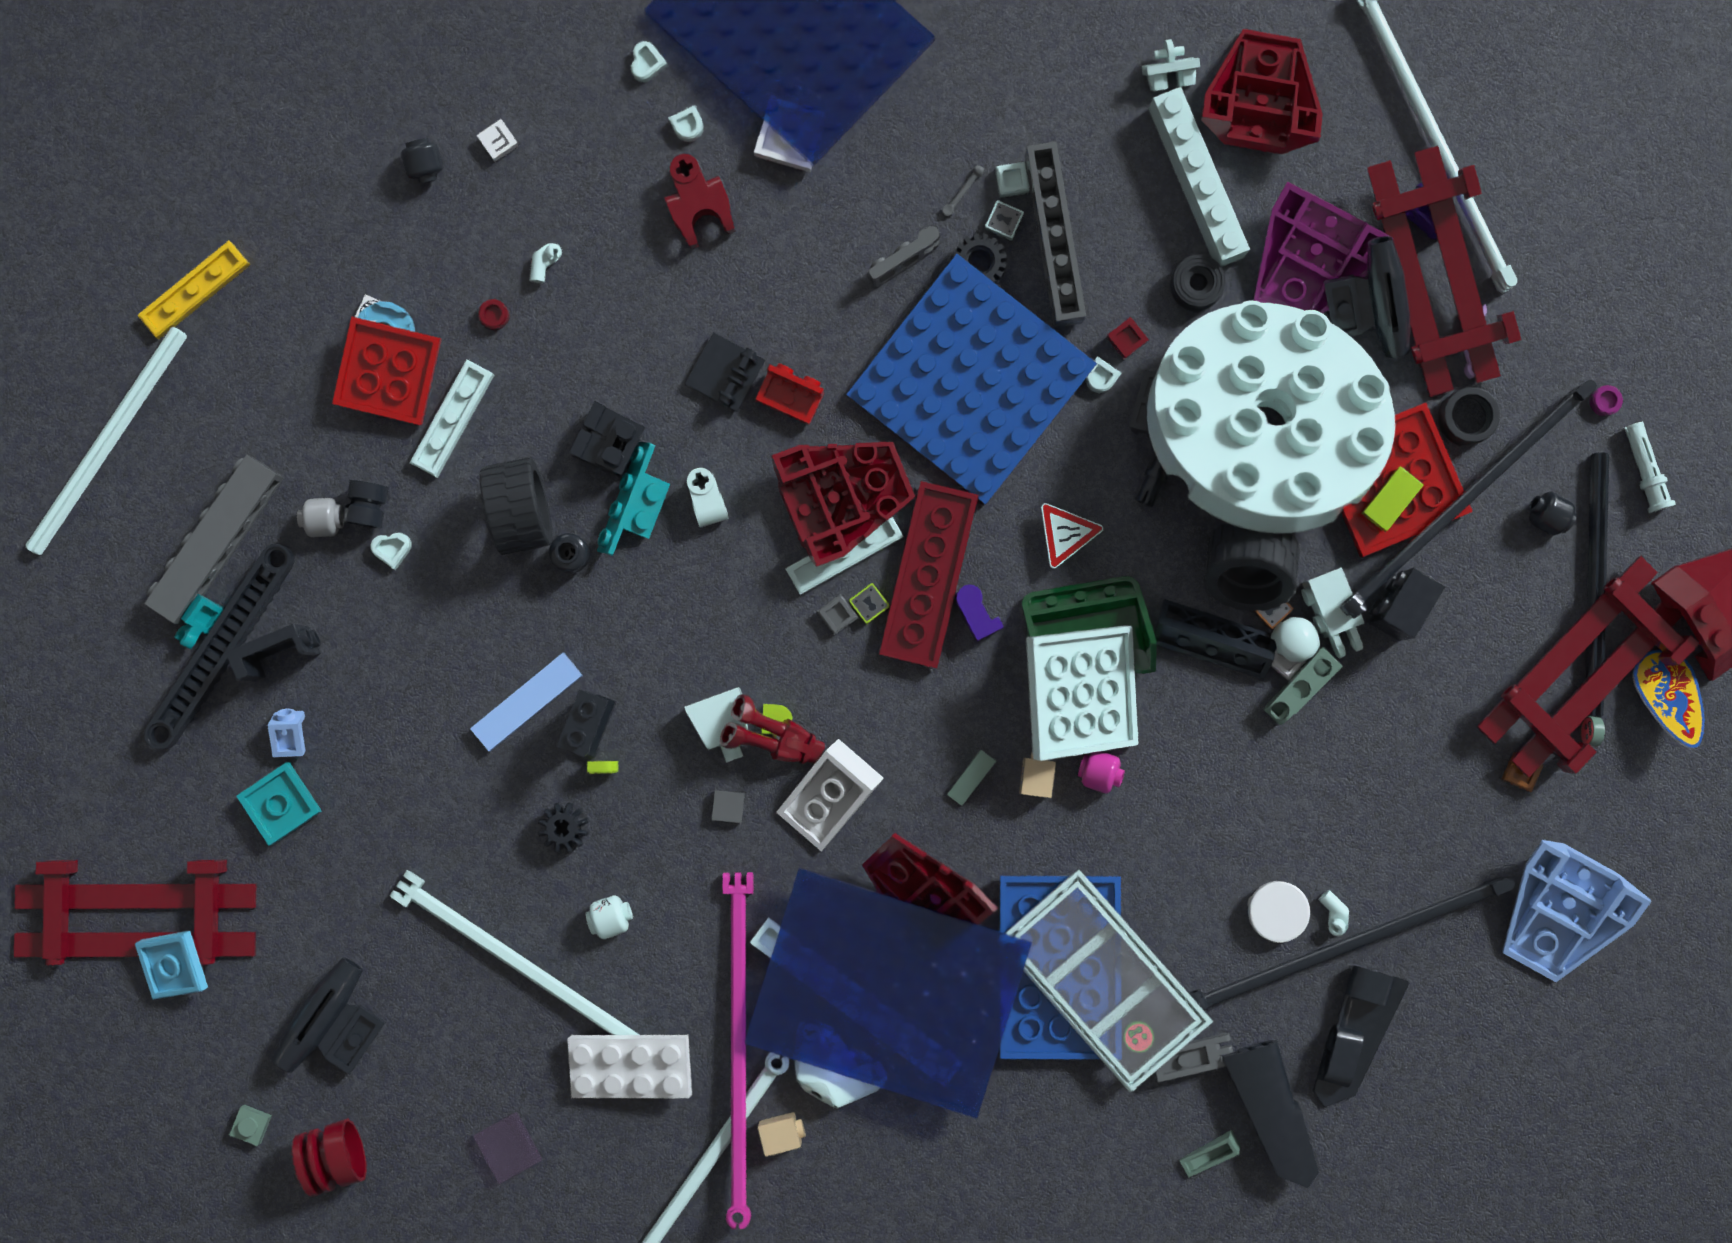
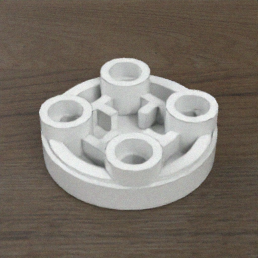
[1248,881,1310,942]

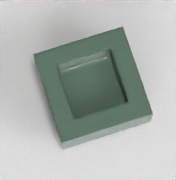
[229,1105,272,1146]

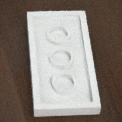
[568,1035,692,1098]

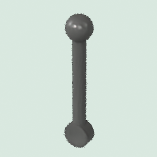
[942,165,984,217]

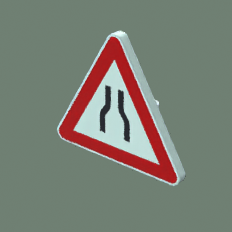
[1041,503,1103,568]

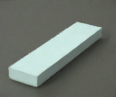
[410,360,494,478]
[786,517,904,595]

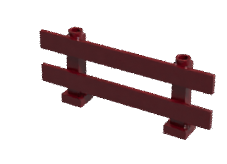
[1367,145,1521,397]
[1476,556,1699,777]
[14,860,257,965]

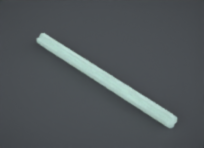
[26,327,187,555]

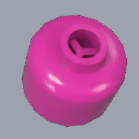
[1078,751,1125,794]

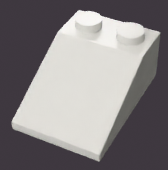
[777,739,884,851]

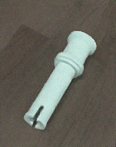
[1624,422,1676,513]

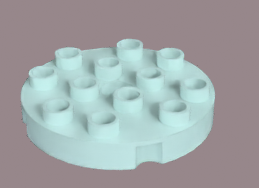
[1147,301,1395,533]

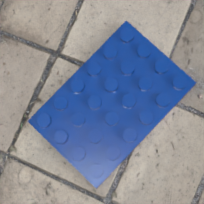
[1000,876,1122,1059]

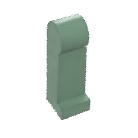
[1264,647,1343,726]

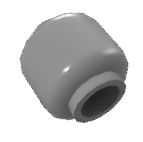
[297,498,344,537]

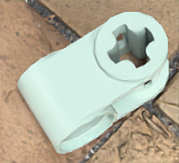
[687,468,729,528]

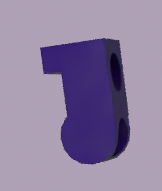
[956,585,1004,642]

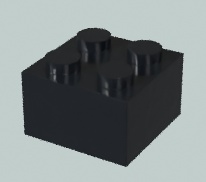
[1368,568,1446,641]

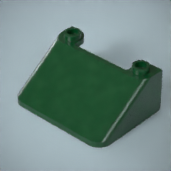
[1022,576,1157,674]

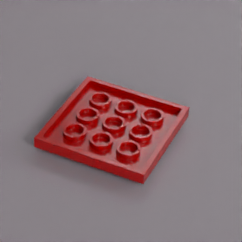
[1341,403,1473,558]

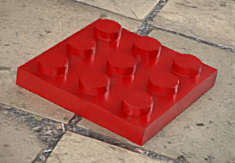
[332,316,442,425]

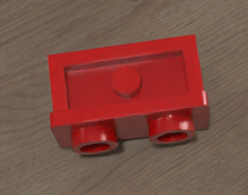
[755,363,824,426]

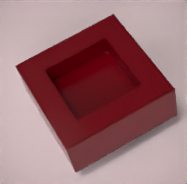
[1106,317,1149,360]

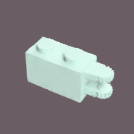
[1301,567,1364,658]

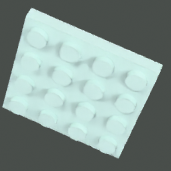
[1026,626,1138,761]

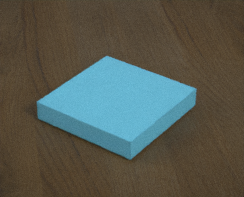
[135,931,208,1000]

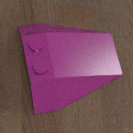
[1253,181,1393,314]

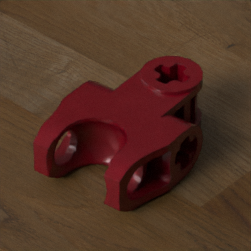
[664,154,735,249]

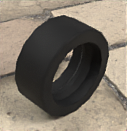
[1438,387,1500,446]

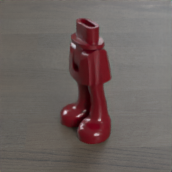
[720,694,825,764]

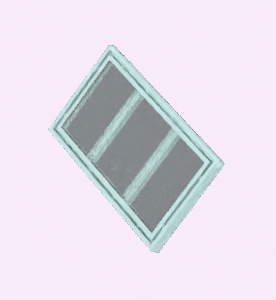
[997,869,1213,1092]

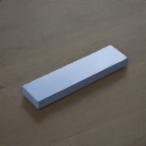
[470,653,583,752]

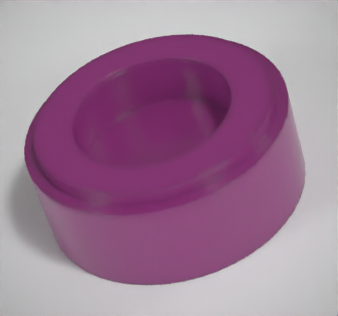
[1590,385,1623,416]

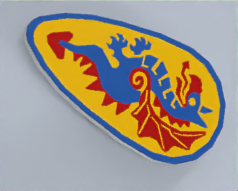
[1632,650,1705,749]

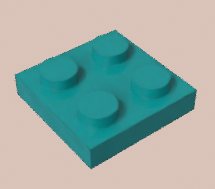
[236,762,322,846]

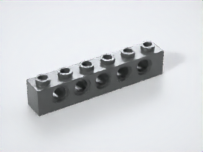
[1024,142,1086,328]

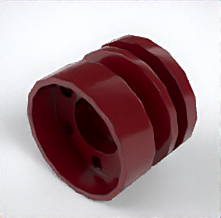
[292,1118,367,1197]

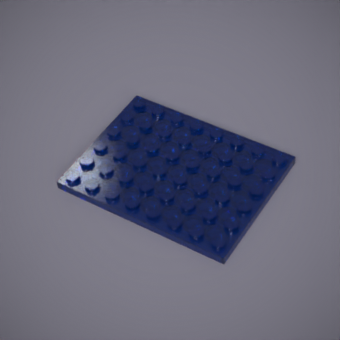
[644,0,935,166]
[744,868,1032,1119]

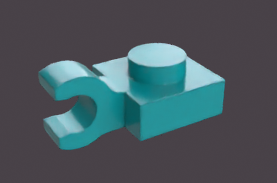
[174,594,224,649]

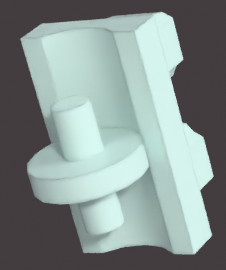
[1141,39,1200,91]

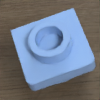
[268,709,305,757]

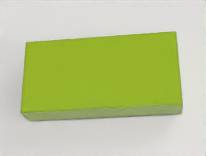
[1361,466,1424,532]

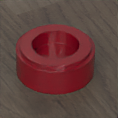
[478,299,510,330]

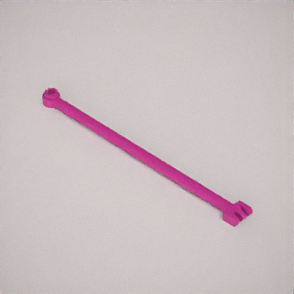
[723,872,754,1230]

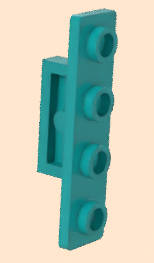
[597,441,670,556]

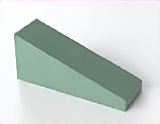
[947,750,996,806]
[1180,1130,1241,1177]

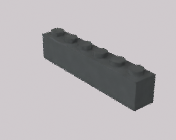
[144,454,284,625]

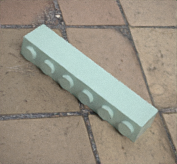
[1149,87,1250,267]

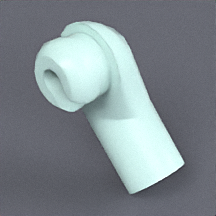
[530,243,562,283]
[1319,890,1349,936]

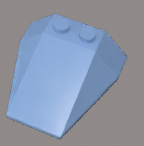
[1502,840,1651,982]

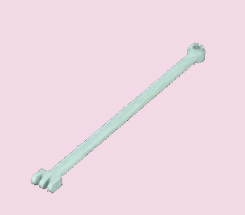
[1357,0,1517,293]
[390,870,639,1035]
[642,1049,789,1243]

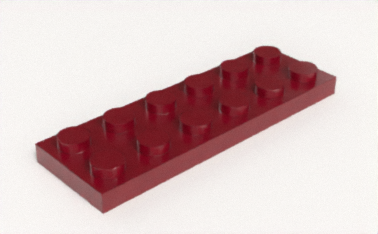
[879,481,978,669]

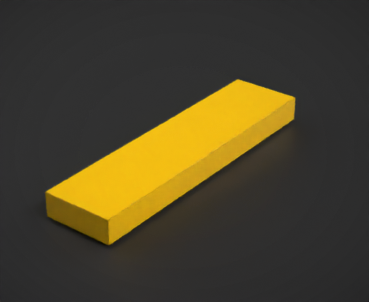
[137,241,250,339]

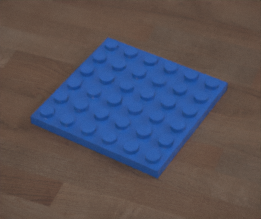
[846,254,1097,505]

